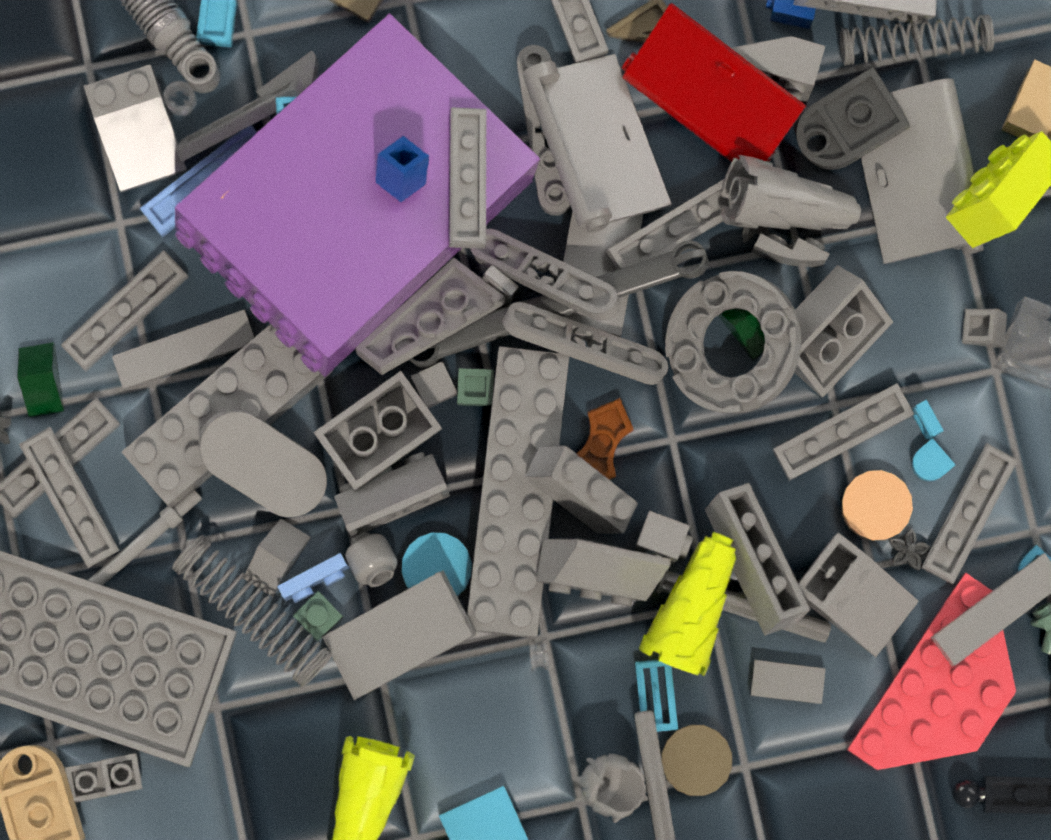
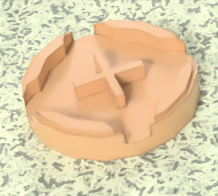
[841,470,913,541]

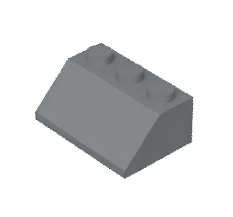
[794,265,893,398]
[314,371,442,491]
[334,452,450,538]
[536,539,671,606]

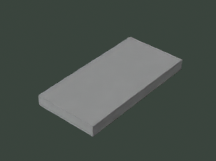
[322,571,477,700]

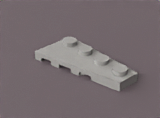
[356,258,506,375]

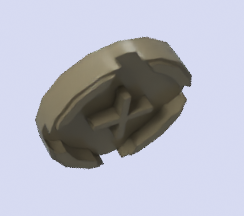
[661,725,732,796]

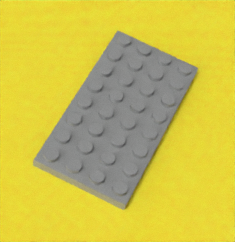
[0,550,238,768]

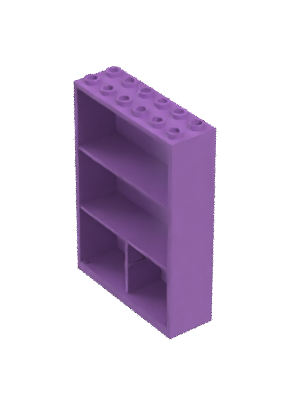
[175,13,540,377]

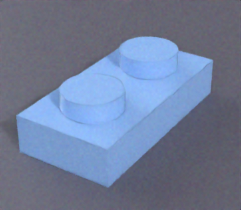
[277,553,349,603]

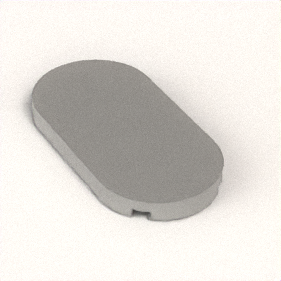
[198,409,327,517]

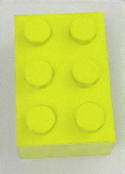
[945,131,1051,248]

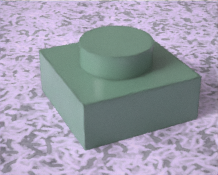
[457,368,494,406]
[293,591,343,641]

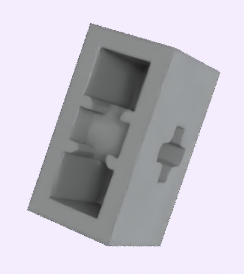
[635,511,693,565]

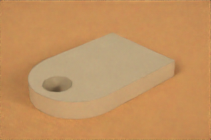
[0,745,86,840]

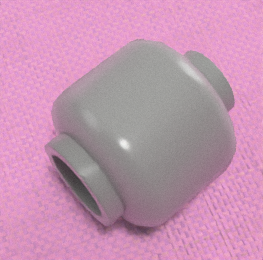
[345,532,397,587]

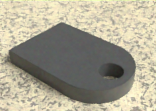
[796,67,910,170]

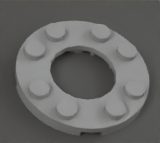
[665,271,801,414]

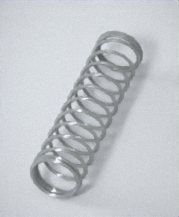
[840,14,994,66]

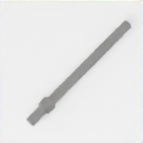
[88,489,202,585]

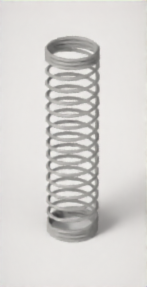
[172,536,332,687]

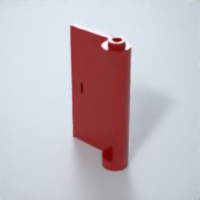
[621,3,806,162]

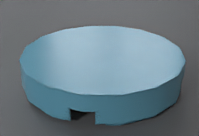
[402,532,472,597]

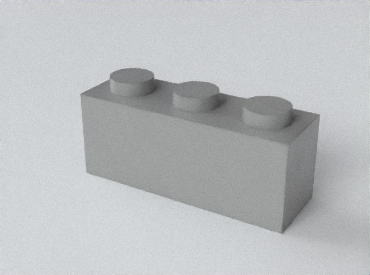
[525,446,638,533]

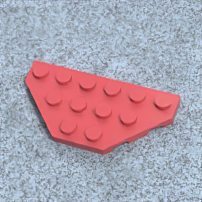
[846,573,1016,770]

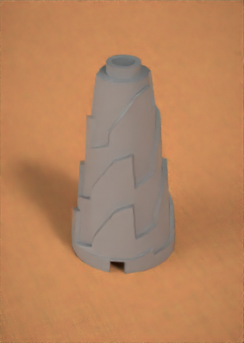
[720,155,861,230]

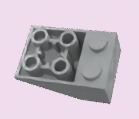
[732,36,825,103]
[798,533,919,658]

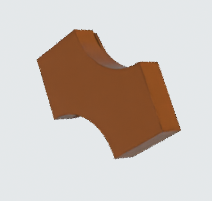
[576,398,634,480]

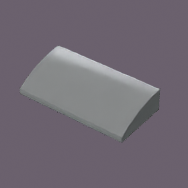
[563,211,643,337]

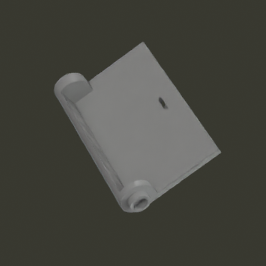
[522,54,672,233]
[861,79,989,264]

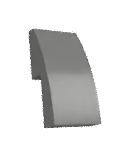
[752,233,830,267]
[65,753,143,803]

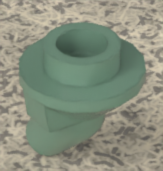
[1030,602,1051,654]

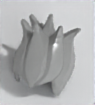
[572,754,649,823]

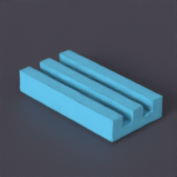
[635,660,678,732]

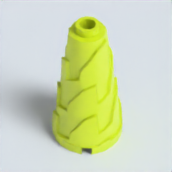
[639,532,736,676]
[332,736,415,840]

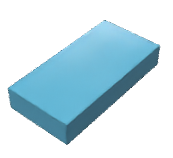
[196,0,237,48]

